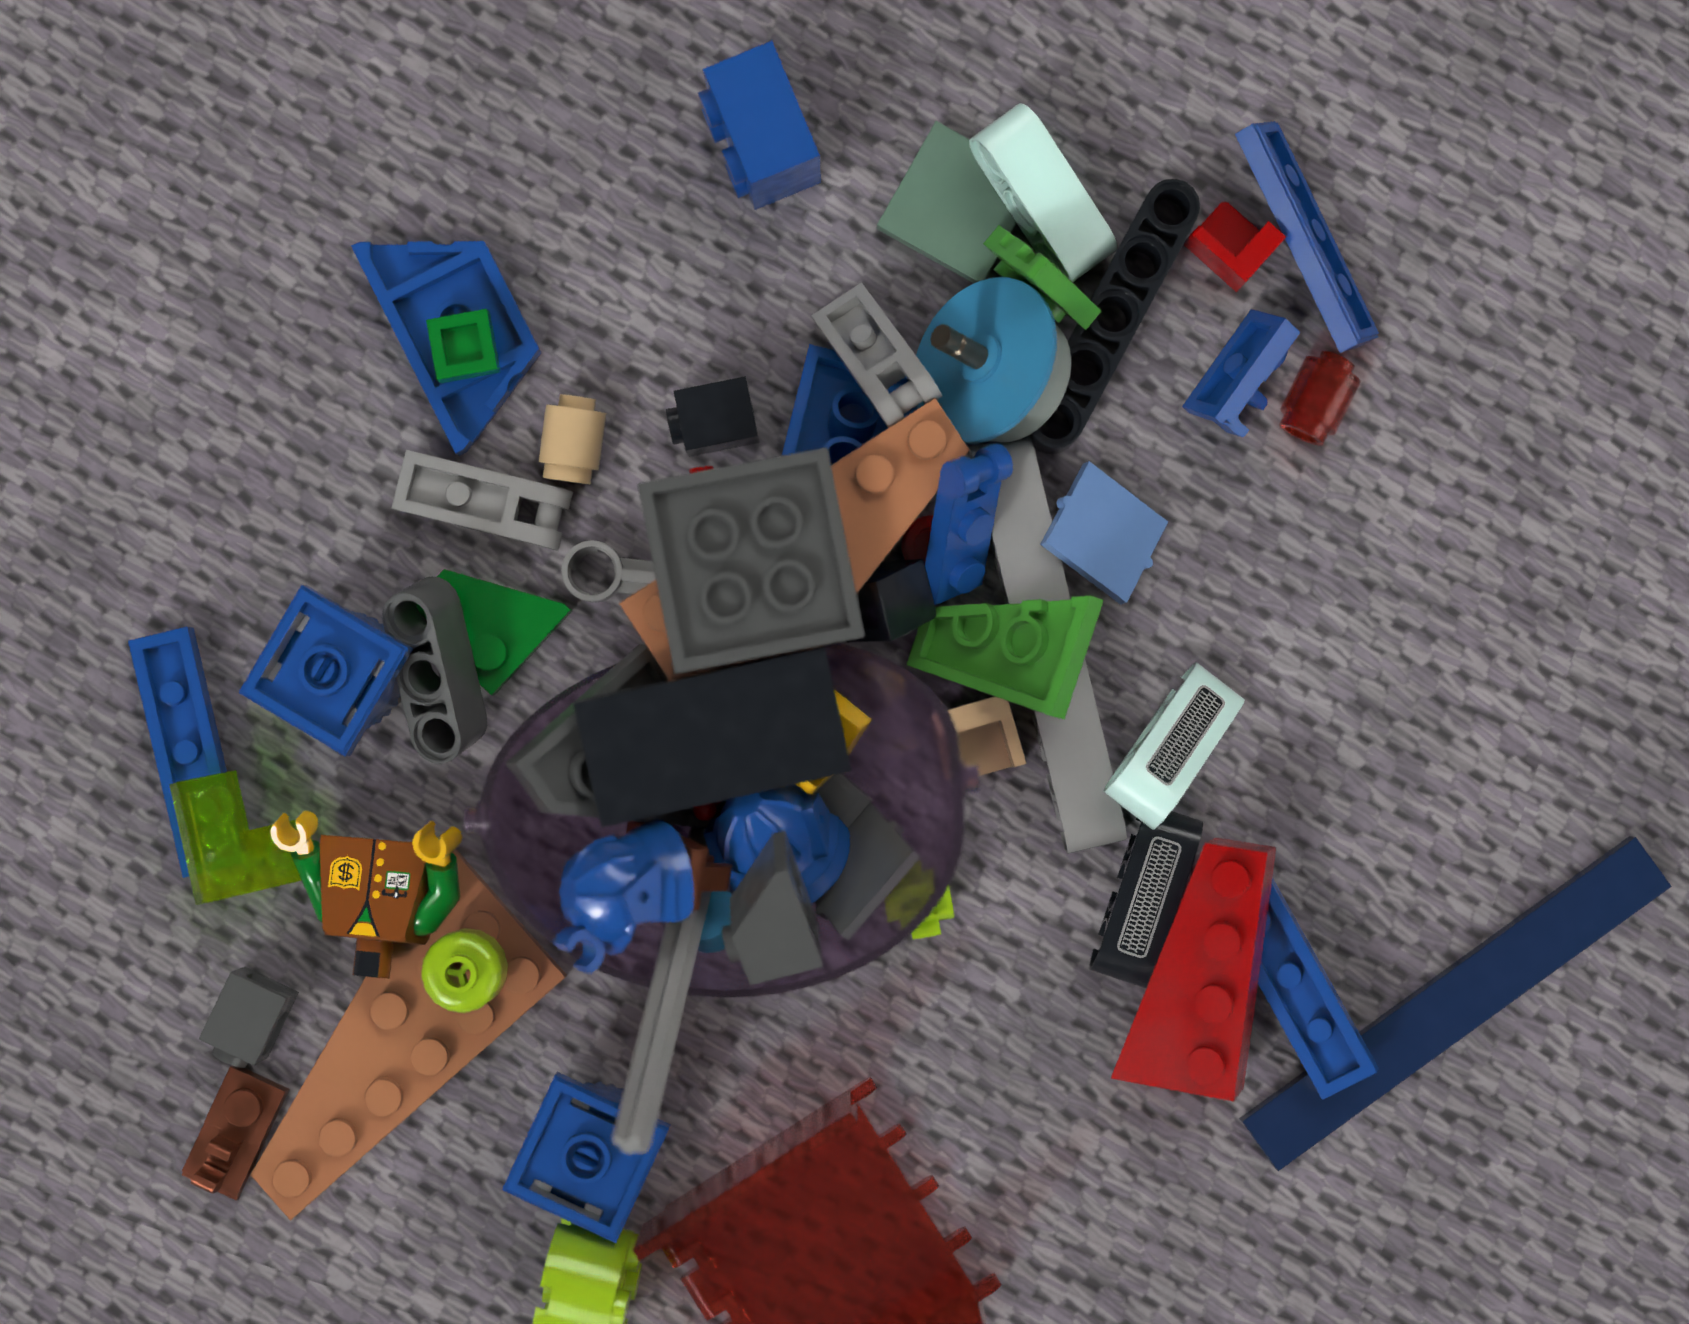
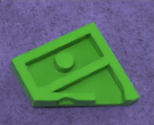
[983,225,1101,330]

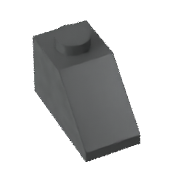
[722,831,823,986]

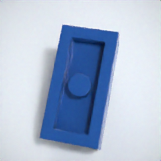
[1182,309,1300,437]

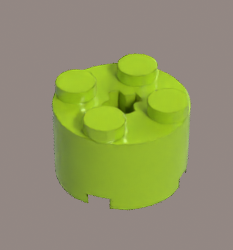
[533,1218,645,1324]

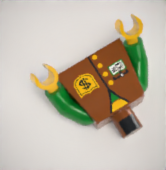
[271,811,463,979]

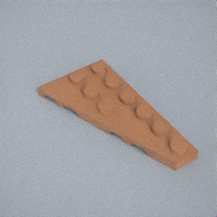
[619,398,970,679]
[250,849,567,1221]

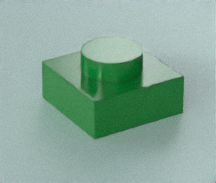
[426,309,501,383]

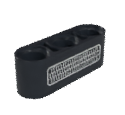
[1089,811,1203,988]

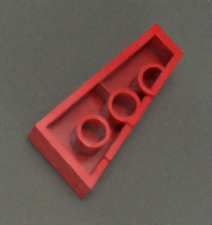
[1110,838,1276,1102]

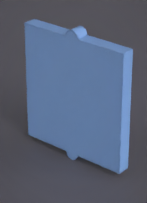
[1040,461,1168,605]

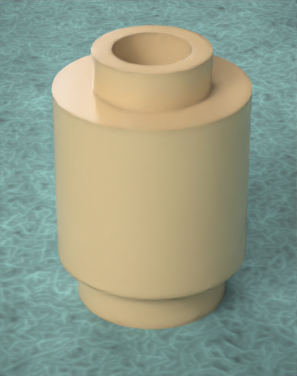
[539,394,606,485]

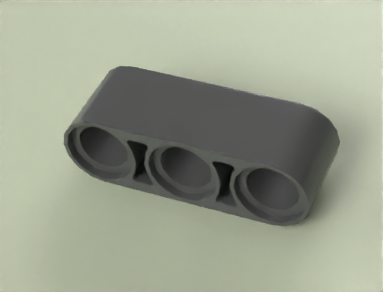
[382,576,487,764]

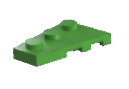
[906,595,1104,720]

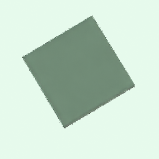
[877,121,1017,283]

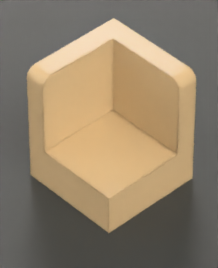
[945,696,1026,779]

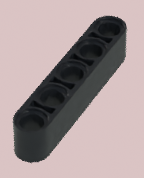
[1030,179,1200,454]

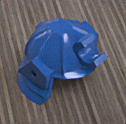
[703,784,850,904]
[553,819,694,974]

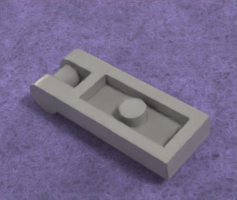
[811,282,942,428]
[391,450,573,551]

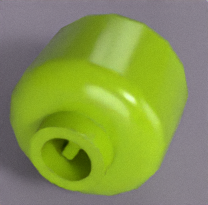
[421,928,508,1013]

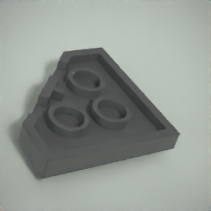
[505,644,728,828]

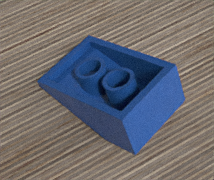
[781,344,917,465]

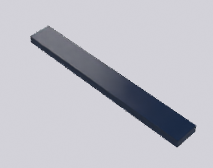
[1239,836,1672,1171]

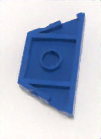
[351,241,542,456]

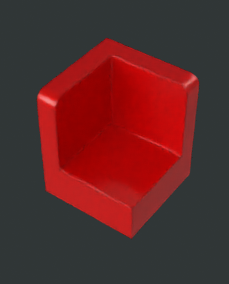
[1183,201,1286,292]

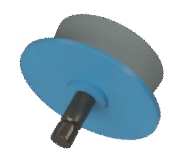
[916,277,1071,444]

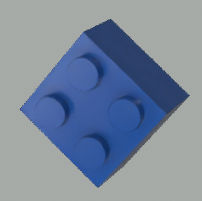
[698,41,821,210]

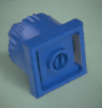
[238,585,413,756]
[502,1072,671,1243]

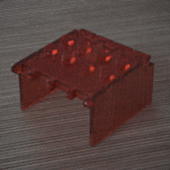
[632,1077,1002,1324]

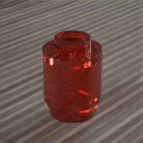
[1279,351,1361,446]

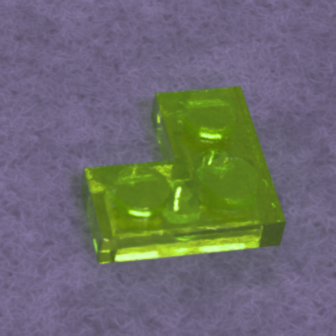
[169,770,312,905]

